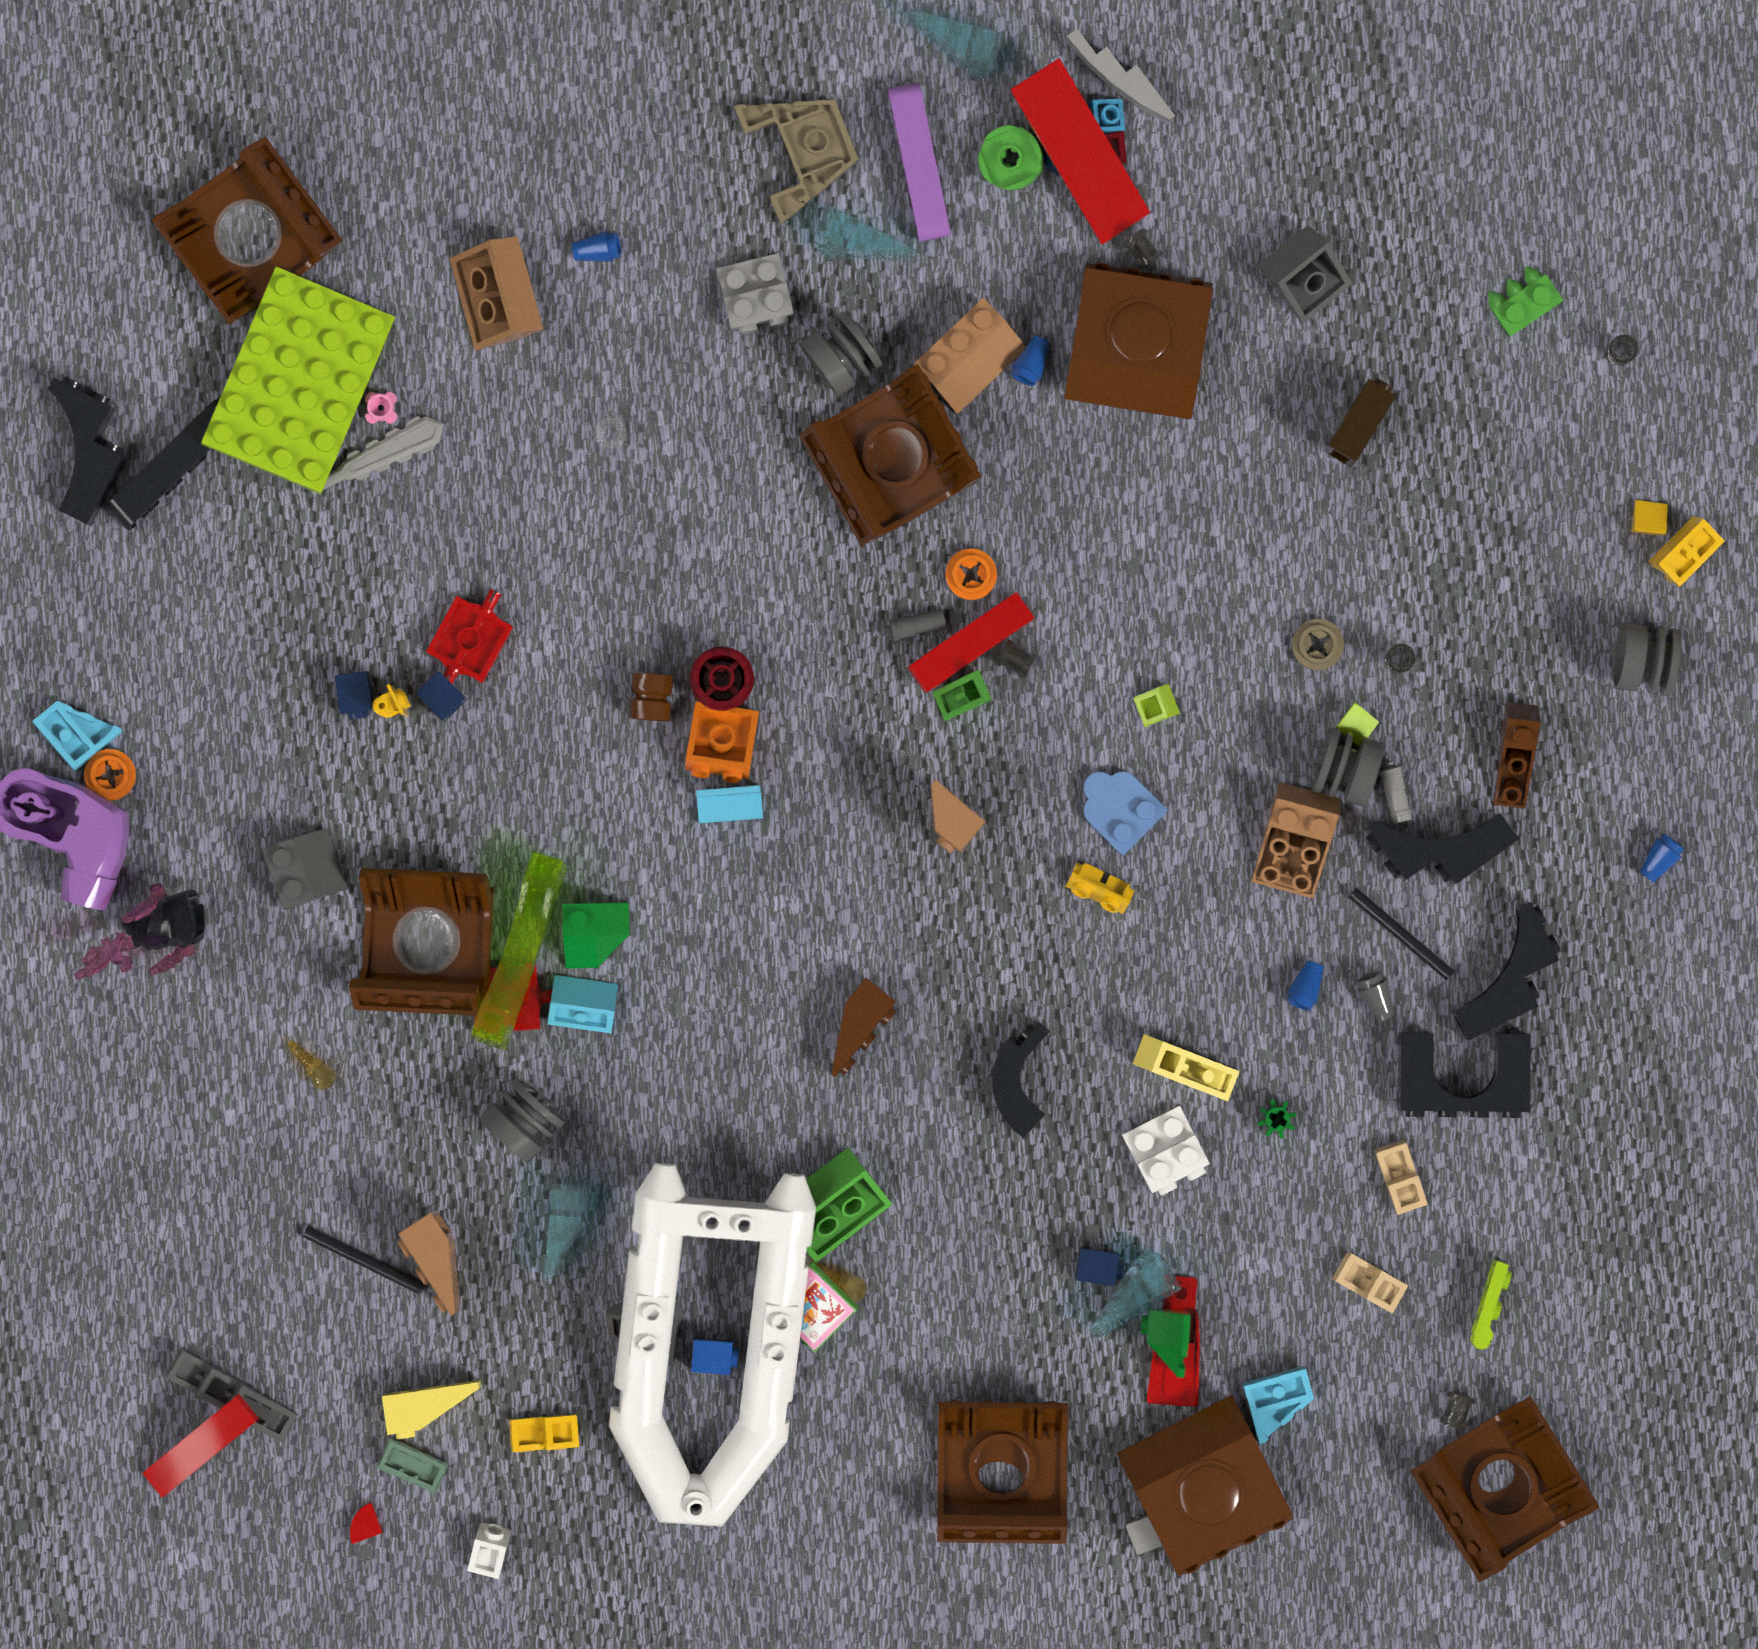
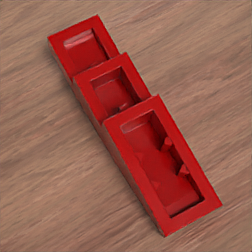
[907,592,1035,694]
[142,1394,259,1498]

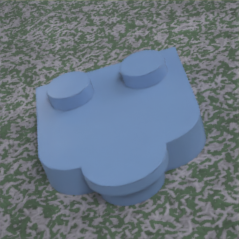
[1083,772,1168,856]

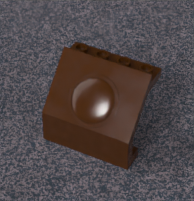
[1064,262,1213,420]
[799,364,981,547]
[1116,1395,1294,1577]
[1410,1396,1600,1582]
[937,1400,1069,1544]

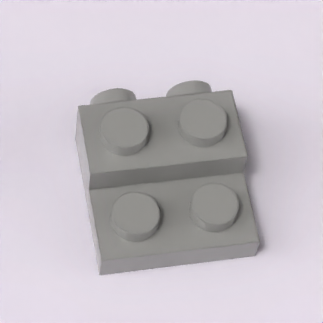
[717,253,794,335]

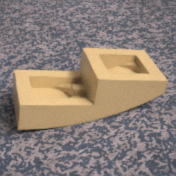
[1374,1139,1428,1215]
[1332,1251,1408,1314]

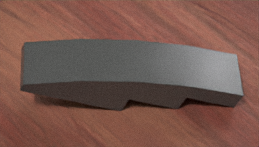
[165,1348,298,1443]

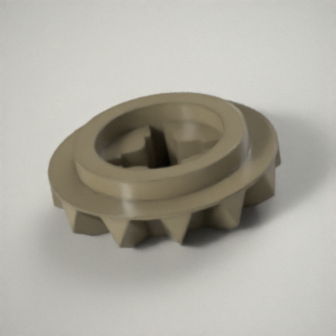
[1292,619,1344,671]

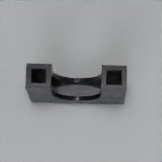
[1398,1032,1531,1118]

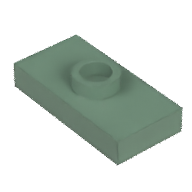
[376,1437,449,1494]

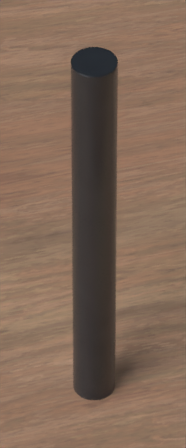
[1348,888,1454,980]
[302,1226,424,1294]

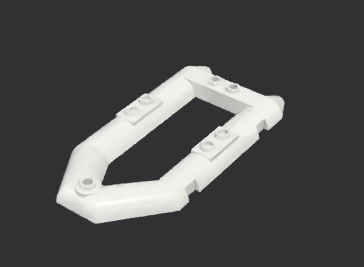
[609,1163,816,1527]

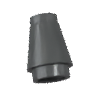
[1357,971,1395,1022]

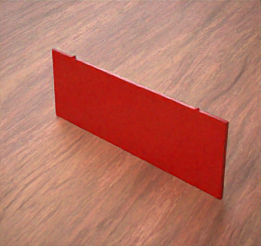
[1010,58,1151,245]

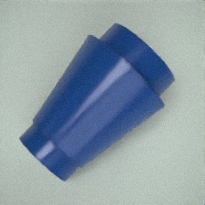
[572,230,621,262]
[1011,336,1051,386]
[1639,833,1684,883]
[1287,961,1324,1011]

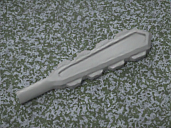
[311,416,444,495]

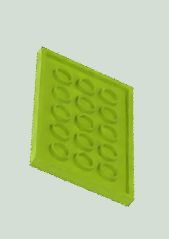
[201,267,395,495]

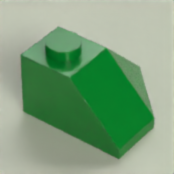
[562,903,630,969]
[1140,1308,1191,1378]

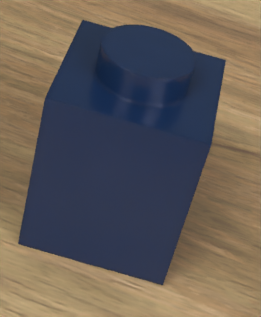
[335,671,374,720]
[1075,1247,1124,1286]

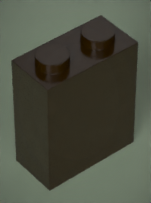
[1323,378,1396,468]

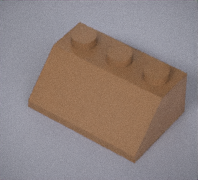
[449,236,543,351]
[913,298,1026,414]
[930,780,986,854]

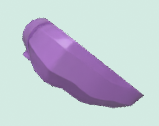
[0,768,129,911]

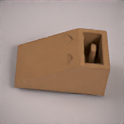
[1251,782,1341,898]
[398,1210,460,1316]

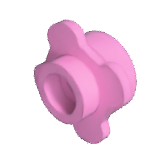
[365,392,397,424]

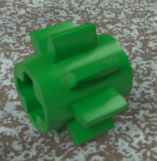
[1256,1099,1297,1139]

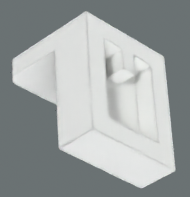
[467,1523,511,1579]

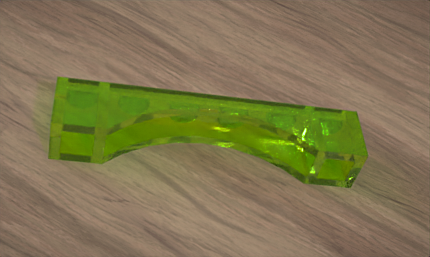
[471,852,567,1051]

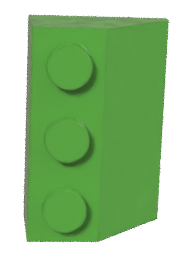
[806,1147,893,1263]

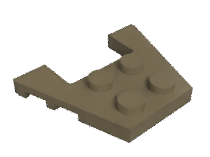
[734,100,859,225]

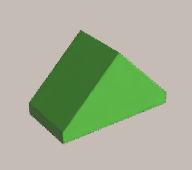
[932,670,992,721]

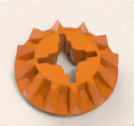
[946,549,997,600]
[84,749,136,801]

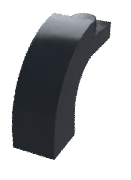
[992,1022,1050,1138]

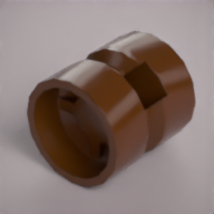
[629,673,674,722]

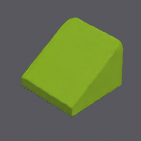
[1133,684,1180,727]
[1335,702,1379,746]

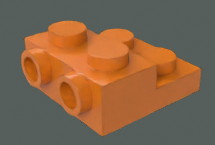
[685,701,759,783]

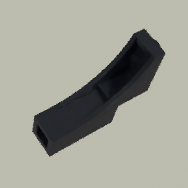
[48,376,127,527]
[1365,813,1519,885]
[1452,902,1560,1040]

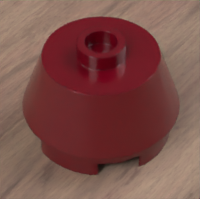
[690,646,754,711]

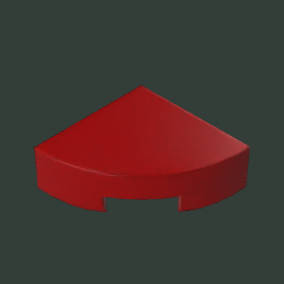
[350,1502,383,1544]

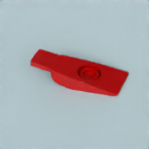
[1147,1276,1200,1407]

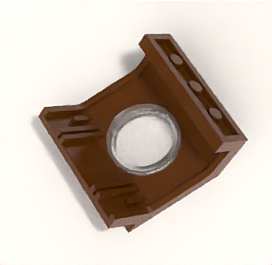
[152,136,343,325]
[349,868,494,1016]

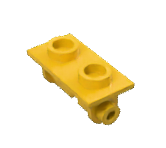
[373,684,411,718]
[1065,862,1135,914]

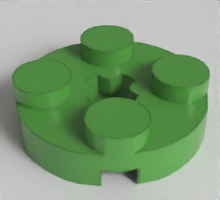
[978,125,1044,191]

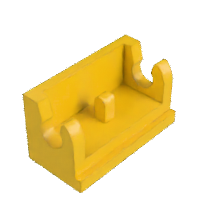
[1648,516,1725,587]

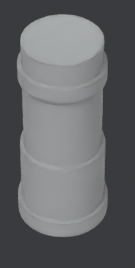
[1379,762,1412,824]

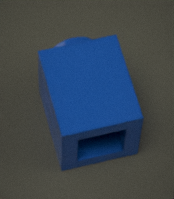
[691,1337,739,1375]

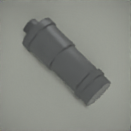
[884,609,946,642]

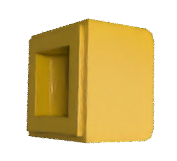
[1631,500,1668,536]

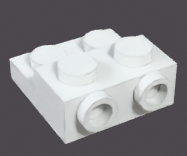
[1122,1106,1210,1196]

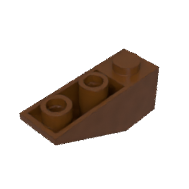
[1493,702,1541,809]
[831,978,896,1077]

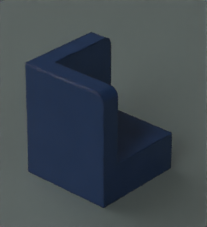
[416,672,468,722]

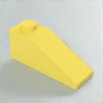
[1133,1034,1240,1101]
[382,1380,481,1439]

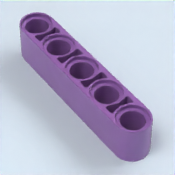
[887,82,951,242]

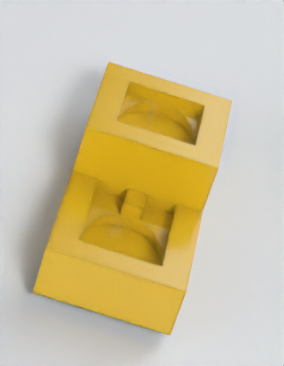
[509,1414,579,1453]

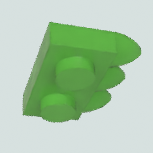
[1488,266,1564,337]

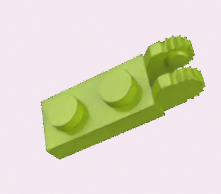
[1469,1258,1512,1351]

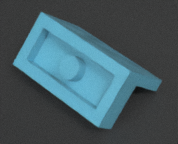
[696,785,763,824]
[548,975,618,1033]

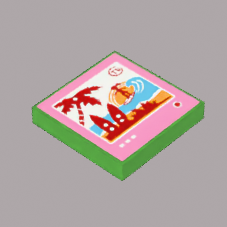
[800,1262,859,1353]

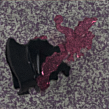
[74,883,205,980]

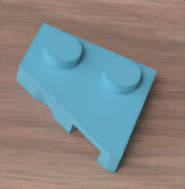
[32,701,122,772]
[1242,1365,1314,1444]

